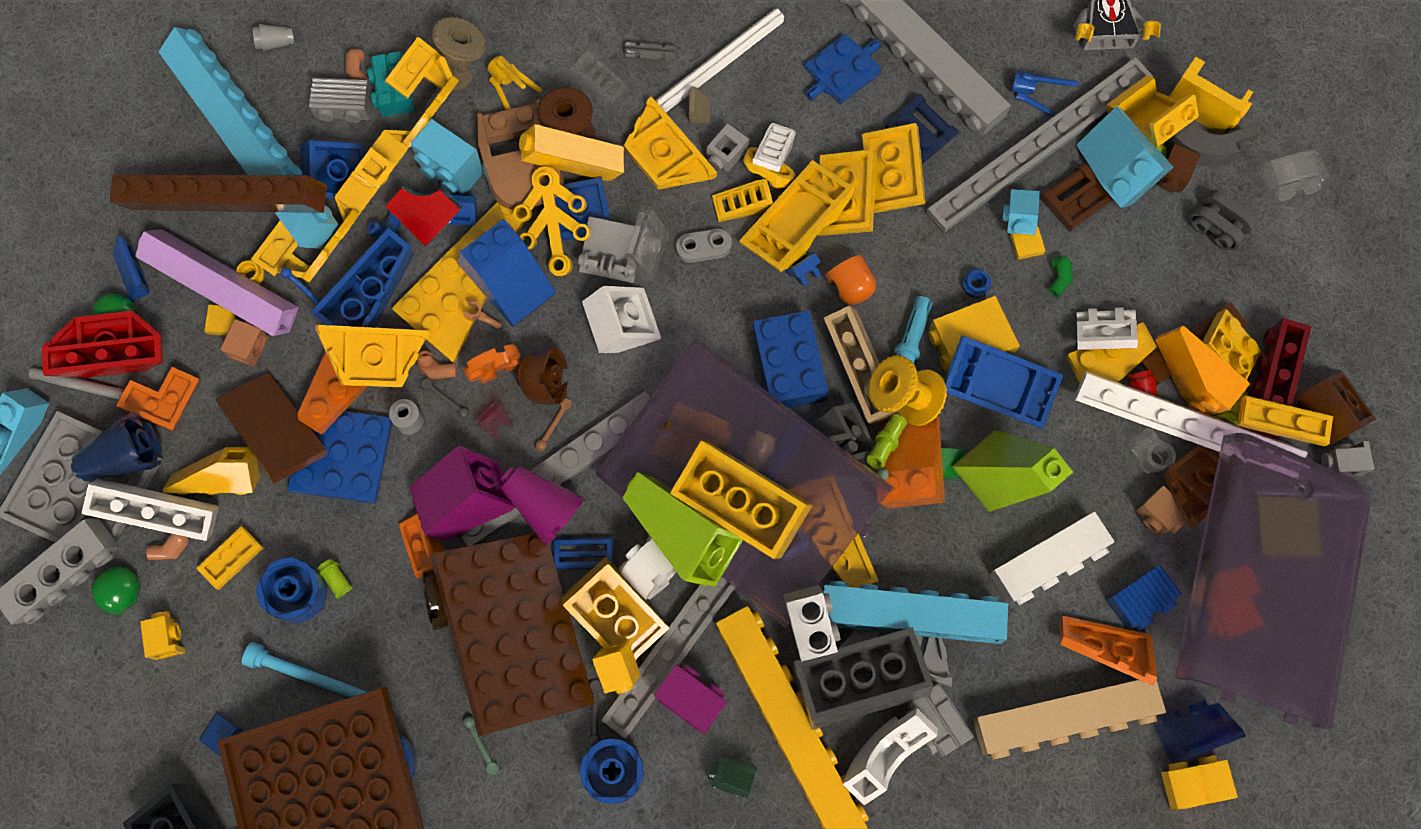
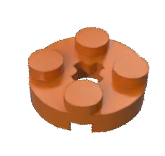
[463,344,521,384]

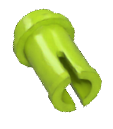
[317,559,353,599]

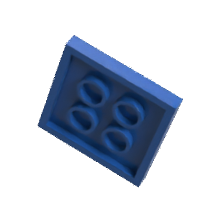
[288,411,392,504]

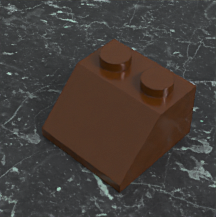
[1296,371,1376,445]

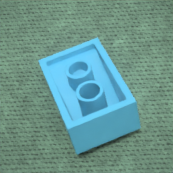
[1077,106,1173,208]

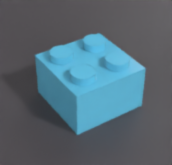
[410,119,483,196]

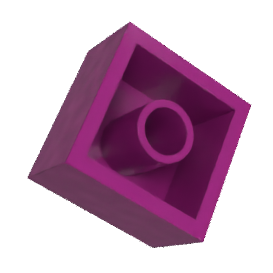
[654,664,727,736]

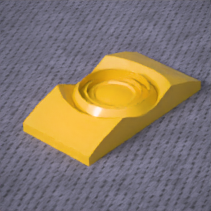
[739,160,855,272]

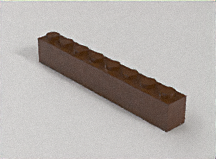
[110,175,327,213]

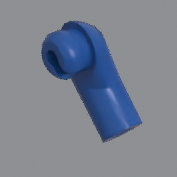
[367,211,401,240]

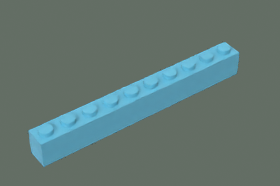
[158,27,339,249]

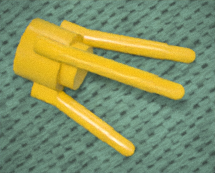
[487,56,542,110]

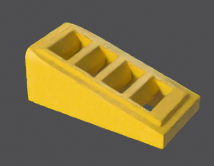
[712,179,773,222]

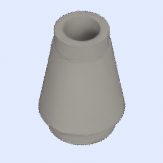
[253,24,294,52]

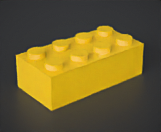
[670,440,813,559]

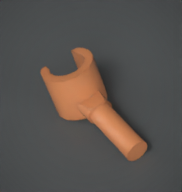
[464,301,502,329]

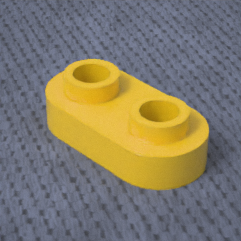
[743,147,795,189]

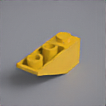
[163,447,260,495]

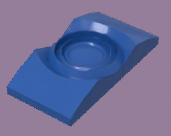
[944,335,1064,429]

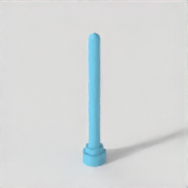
[241,642,368,698]

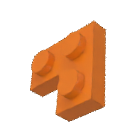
[116,367,200,432]

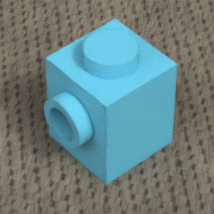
[1002,189,1040,235]

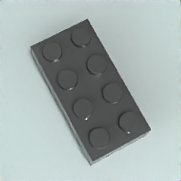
[794,627,933,730]

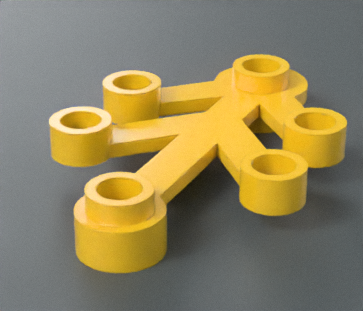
[513,166,591,276]

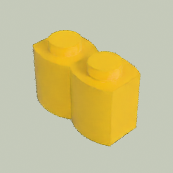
[1161,755,1238,810]

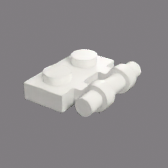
[1077,307,1138,350]

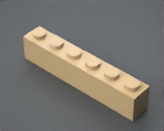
[973,680,1166,760]

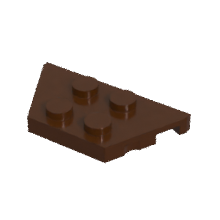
[1163,445,1261,530]

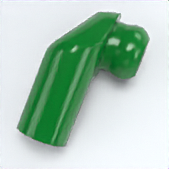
[1048,255,1073,298]

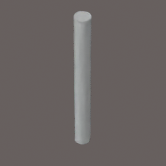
[29,367,125,400]

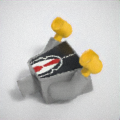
[1073,0,1161,50]

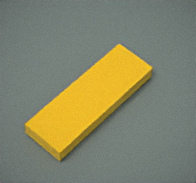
[1237,396,1333,447]

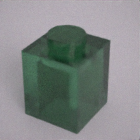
[708,756,757,799]

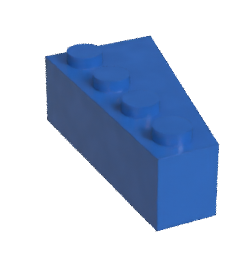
[311,228,414,328]

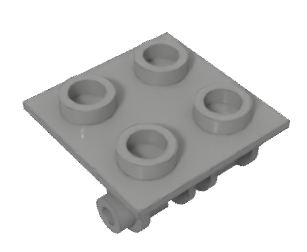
[578,216,644,283]

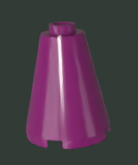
[500,466,585,546]

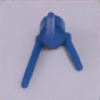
[1011,70,1079,117]

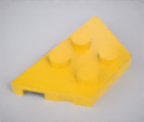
[624,96,717,190]
[315,325,430,387]

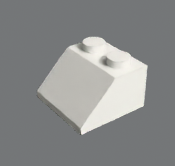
[582,286,661,353]

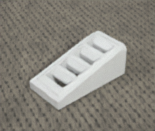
[752,123,796,172]

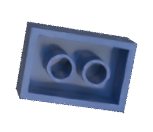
[752,311,828,412]

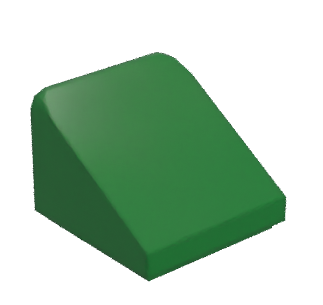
[941,448,964,480]

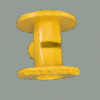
[868,355,947,426]

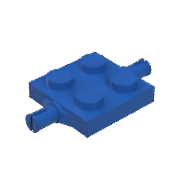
[804,33,881,105]

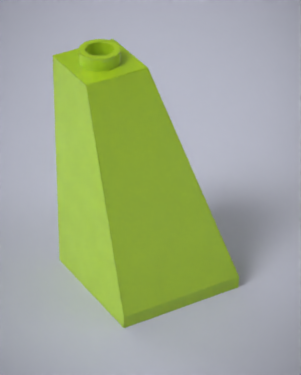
[952,430,1073,512]
[622,472,743,587]

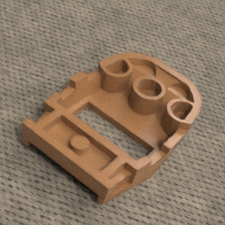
[477,99,564,210]

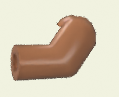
[416,351,457,380]
[146,534,189,560]

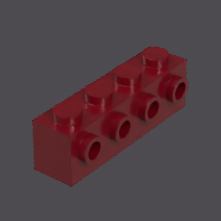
[1246,317,1312,439]

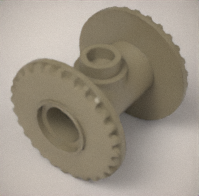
[427,17,486,92]

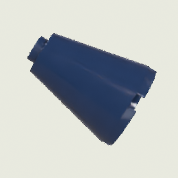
[71,412,162,482]

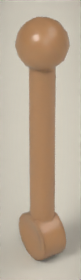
[535,398,572,451]

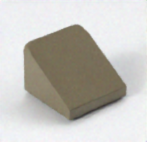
[689,87,710,124]

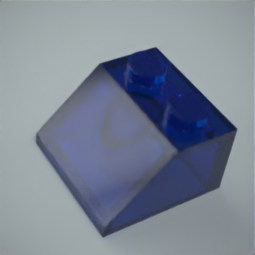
[1154,700,1246,761]

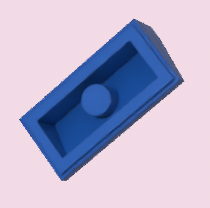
[113,237,150,301]

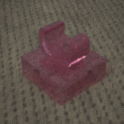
[474,402,513,439]

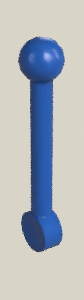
[280,267,322,305]

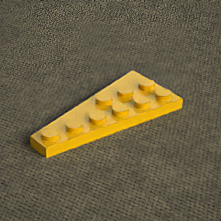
[391,202,527,363]

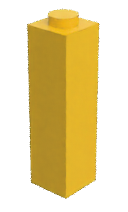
[519,124,624,181]

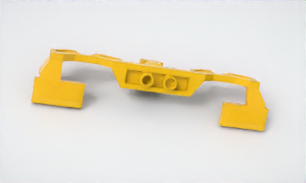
[251,37,459,283]

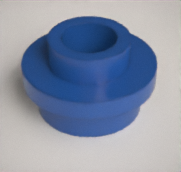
[962,270,991,298]

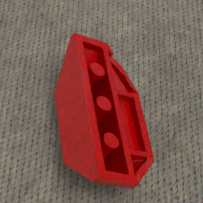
[41,311,163,378]

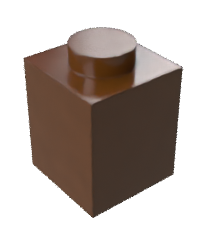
[1157,144,1200,193]

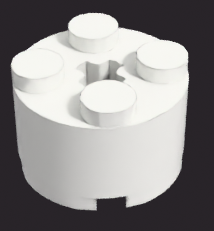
[618,536,676,600]

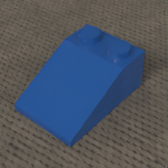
[457,219,556,327]

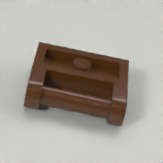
[1039,163,1114,232]

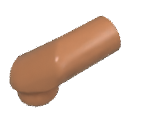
[345,49,370,83]

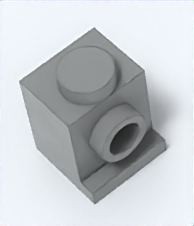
[707,123,749,172]
[1321,441,1375,478]

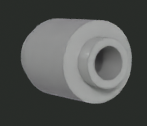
[389,399,424,435]

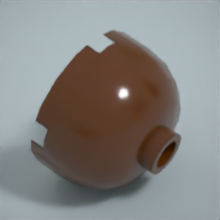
[516,347,568,405]

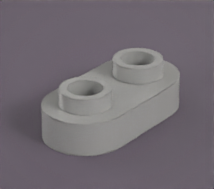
[676,229,732,263]

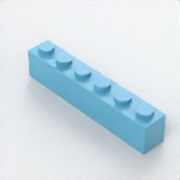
[822,581,1008,644]

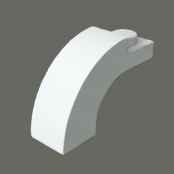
[843,708,938,805]

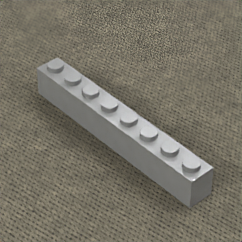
[839,0,1011,136]

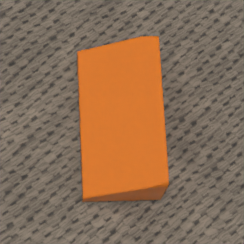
[398,513,445,579]

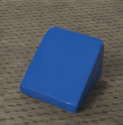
[200,714,243,756]

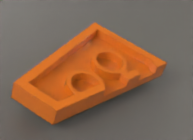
[297,352,368,435]
[1059,616,1157,686]

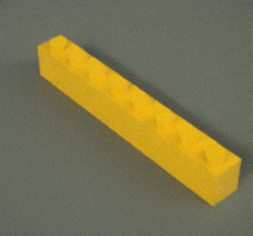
[716,606,869,829]

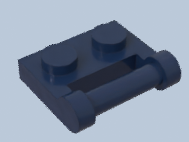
[885,94,959,164]

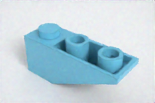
[0,388,49,475]

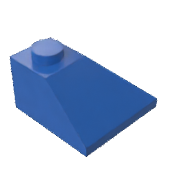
[300,140,365,199]

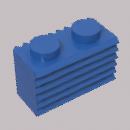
[1106,565,1182,631]

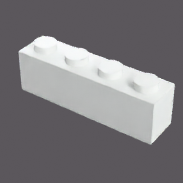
[81,479,219,541]
[989,512,1115,606]

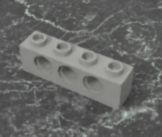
[0,519,120,625]

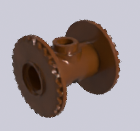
[537,87,596,140]

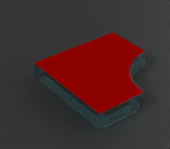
[385,186,464,247]

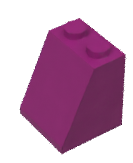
[410,445,515,541]

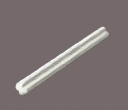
[656,9,784,112]

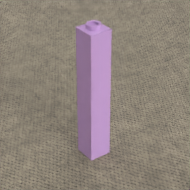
[135,229,299,336]

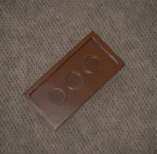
[215,372,327,484]

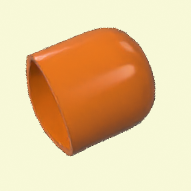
[825,255,877,305]

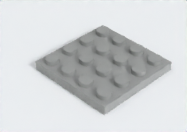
[0,411,163,555]

